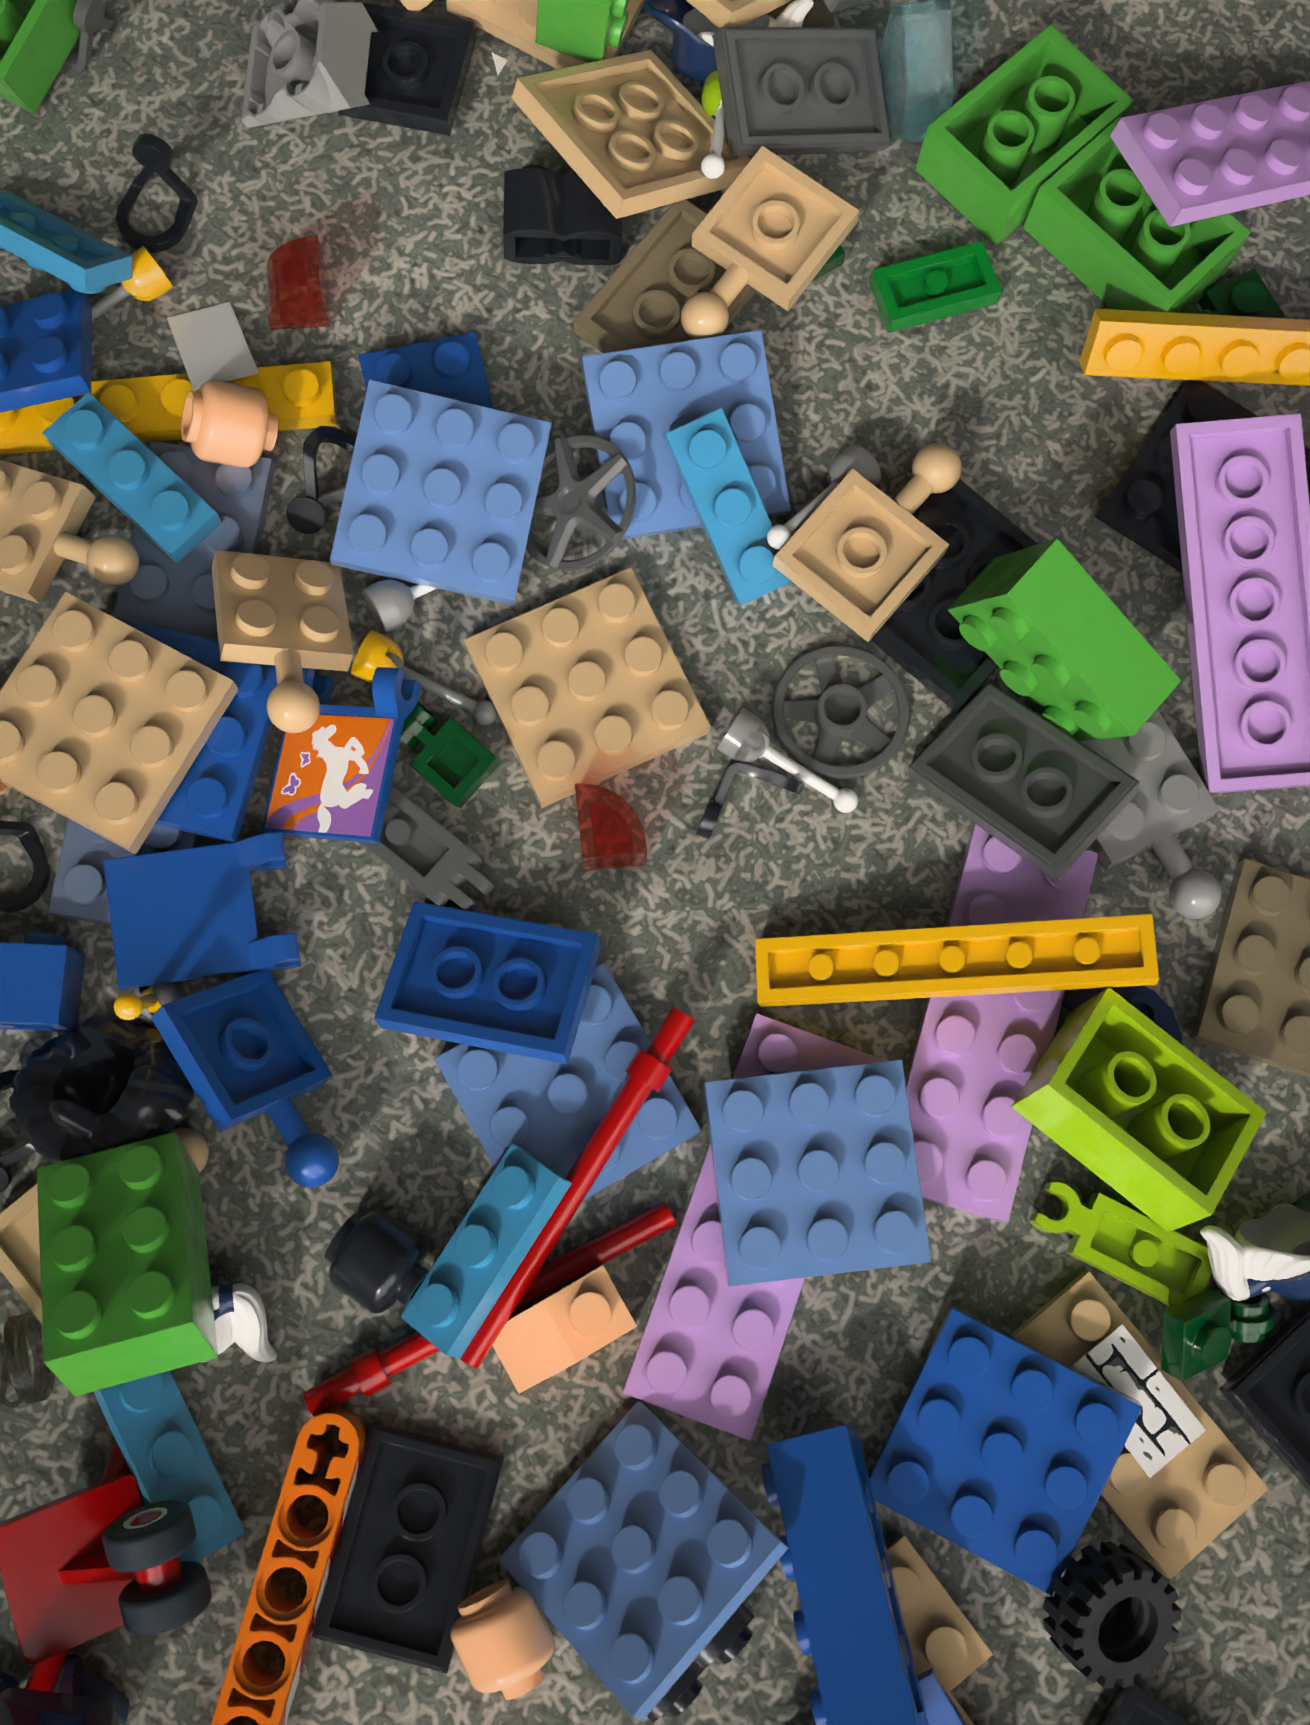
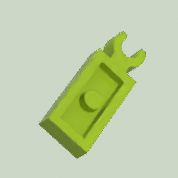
[1029,1182,1212,1307]

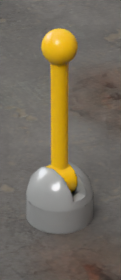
[114,981,186,1025]

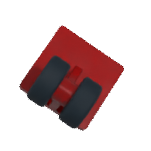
[0,1472,212,1666]

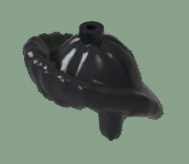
[9,1015,195,1163]

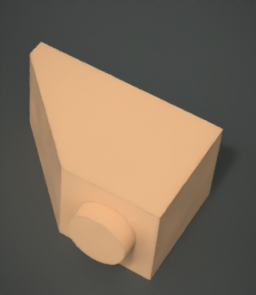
[493,1265,637,1393]

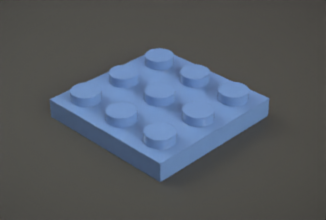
[581,330,791,540]
[330,379,552,606]
[434,963,702,1202]
[703,1060,932,1287]
[498,1400,788,1721]

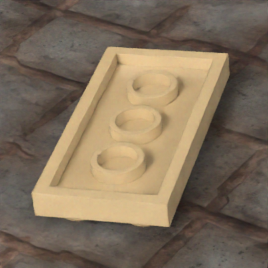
[1010,1271,1269,1580]

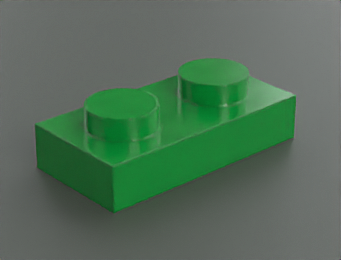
[869,241,1002,333]

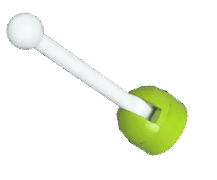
[701,70,726,179]

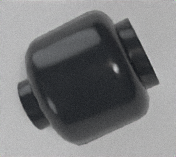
[324,1210,429,1314]

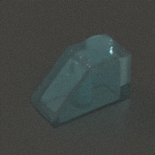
[879,0,954,142]

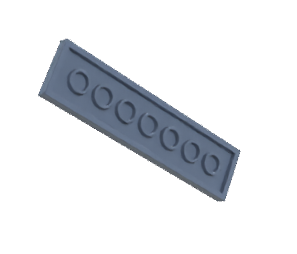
[48,441,275,925]

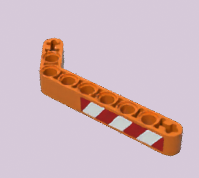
[211,1408,368,1725]

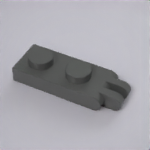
[357,785,494,912]

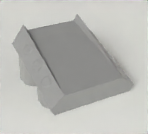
[241,0,378,128]

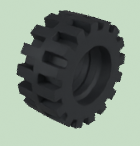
[1043,1541,1181,1689]

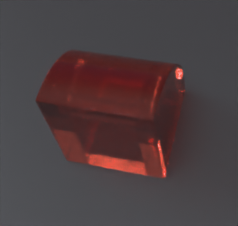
[267,236,330,330]
[575,783,647,872]

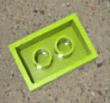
[1011,987,1267,1232]

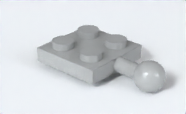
[1080,709,1222,919]

